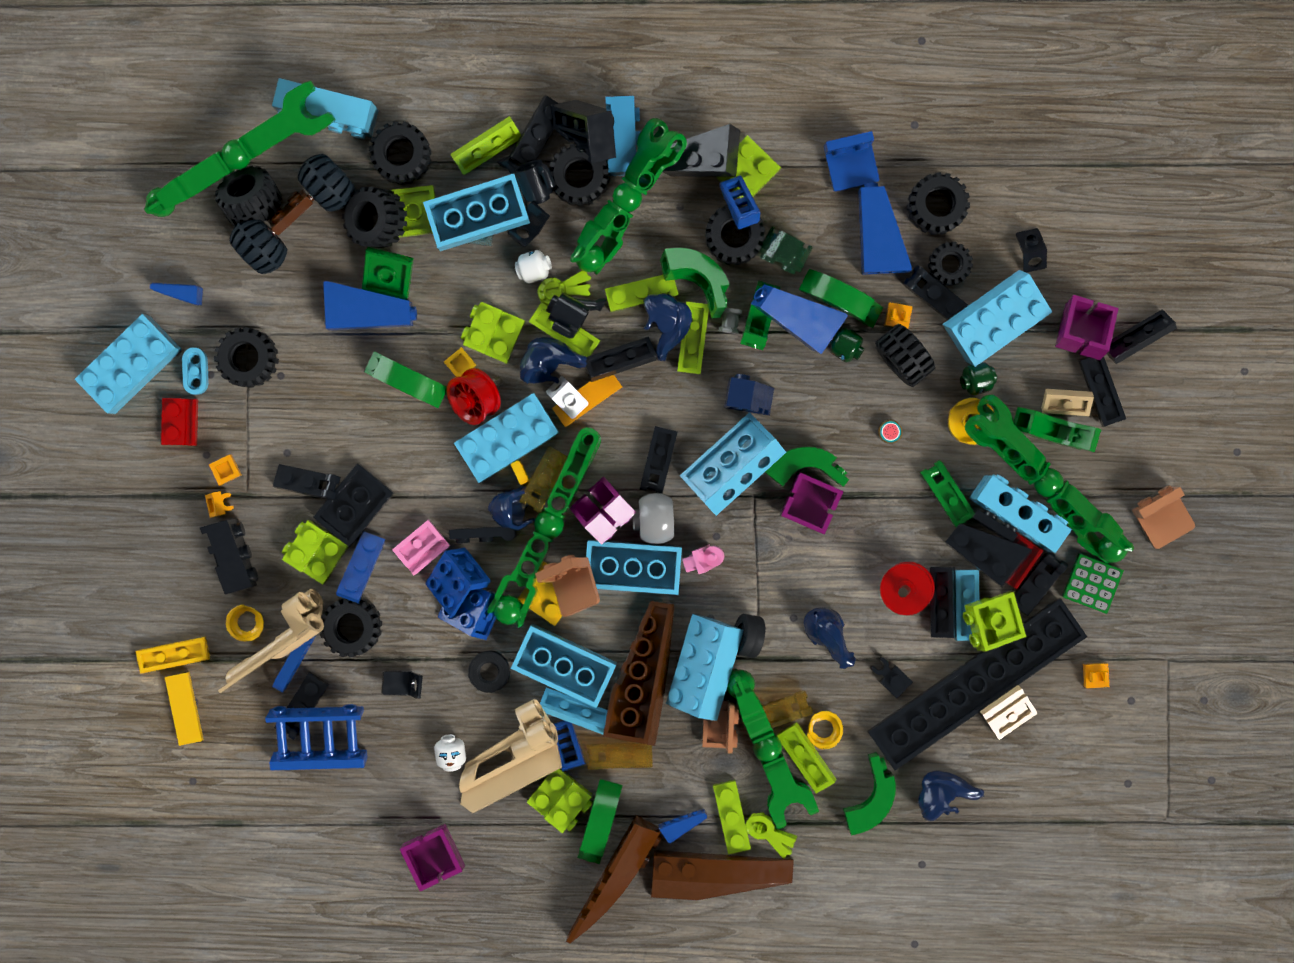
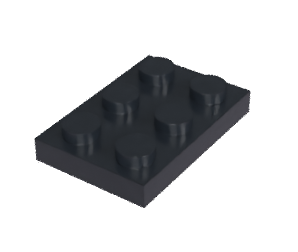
[313,463,395,547]

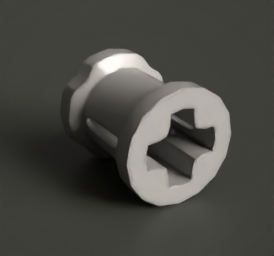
[718,308,742,334]

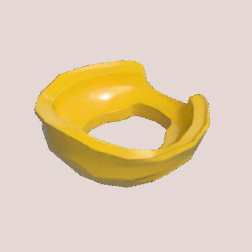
[226,605,264,642]
[807,711,843,749]

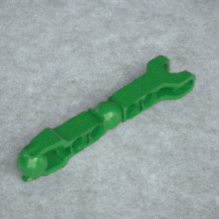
[144,80,336,217]
[965,395,1134,564]
[488,428,602,628]

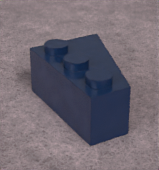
[724,374,774,416]

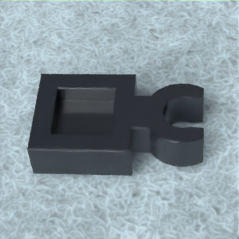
[871,657,913,698]

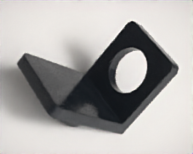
[507,202,550,247]
[1016,228,1047,273]
[381,671,423,699]

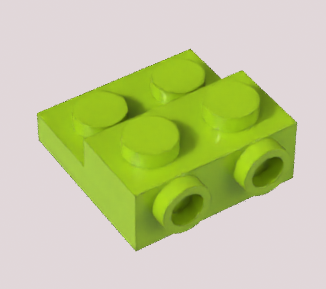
[717,135,781,199]
[461,302,525,364]
[282,520,348,585]
[963,591,1026,652]
[527,768,593,833]

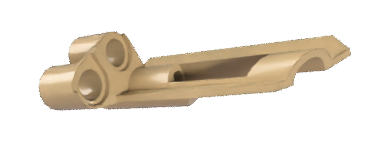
[218,589,324,694]
[459,699,562,813]

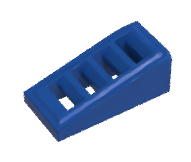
[719,175,761,229]
[150,283,203,306]
[554,720,586,771]
[659,809,707,843]

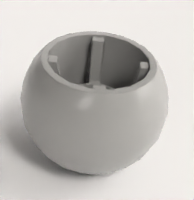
[633,493,674,544]

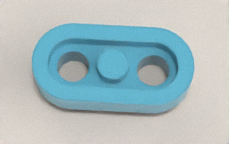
[182,348,208,395]

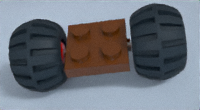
[229,154,355,274]

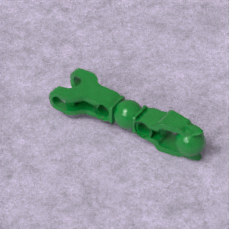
[570,118,687,275]
[726,669,819,829]

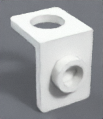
[546,376,588,419]

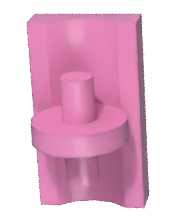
[683,544,724,574]

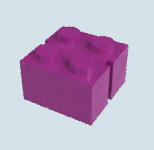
[1055,295,1119,360]
[780,472,844,535]
[569,476,636,545]
[400,824,465,891]

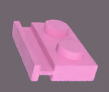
[392,520,451,576]

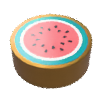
[878,420,902,444]

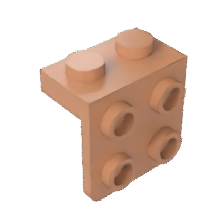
[1132,485,1195,549]
[535,555,600,617]
[702,700,739,754]

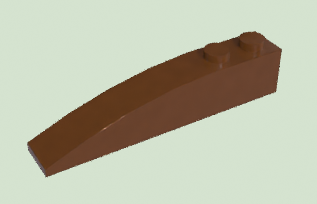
[603,601,674,746]
[566,815,662,943]
[651,850,794,900]

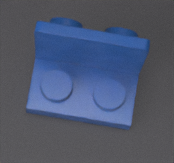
[823,131,880,192]
[426,548,491,616]
[438,588,496,640]

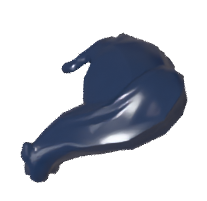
[644,293,692,361]
[520,337,587,384]
[488,480,551,530]
[803,607,856,669]
[918,771,984,821]

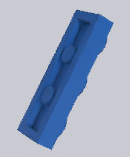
[336,531,385,603]

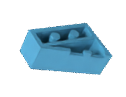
[605,96,640,176]

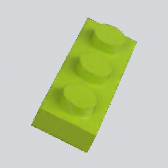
[450,116,521,175]
[605,275,679,312]
[677,301,709,375]
[529,302,601,357]
[777,722,837,794]
[713,780,751,855]

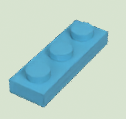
[955,569,979,641]
[540,687,608,735]

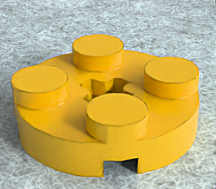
[948,398,993,445]

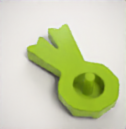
[537,271,591,306]
[746,812,797,859]

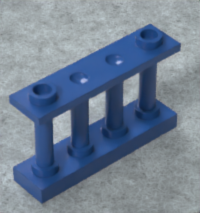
[265,704,367,770]

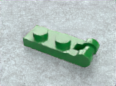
[920,460,975,527]

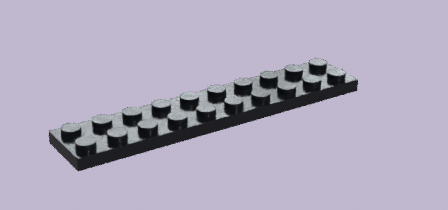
[867,598,1087,770]

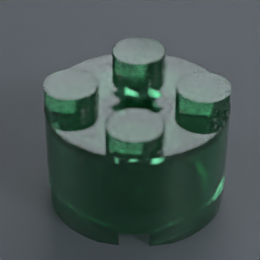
[759,226,813,275]

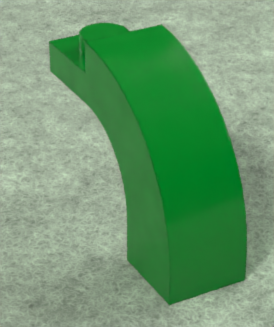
[660,248,730,318]
[799,269,883,328]
[740,280,780,350]
[364,351,447,408]
[1013,407,1101,452]
[764,447,849,487]
[843,752,896,836]
[577,779,623,864]

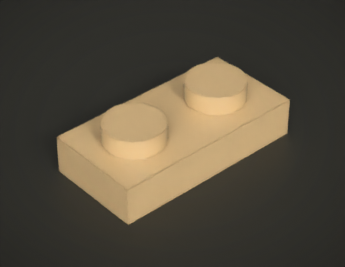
[1041,389,1094,416]

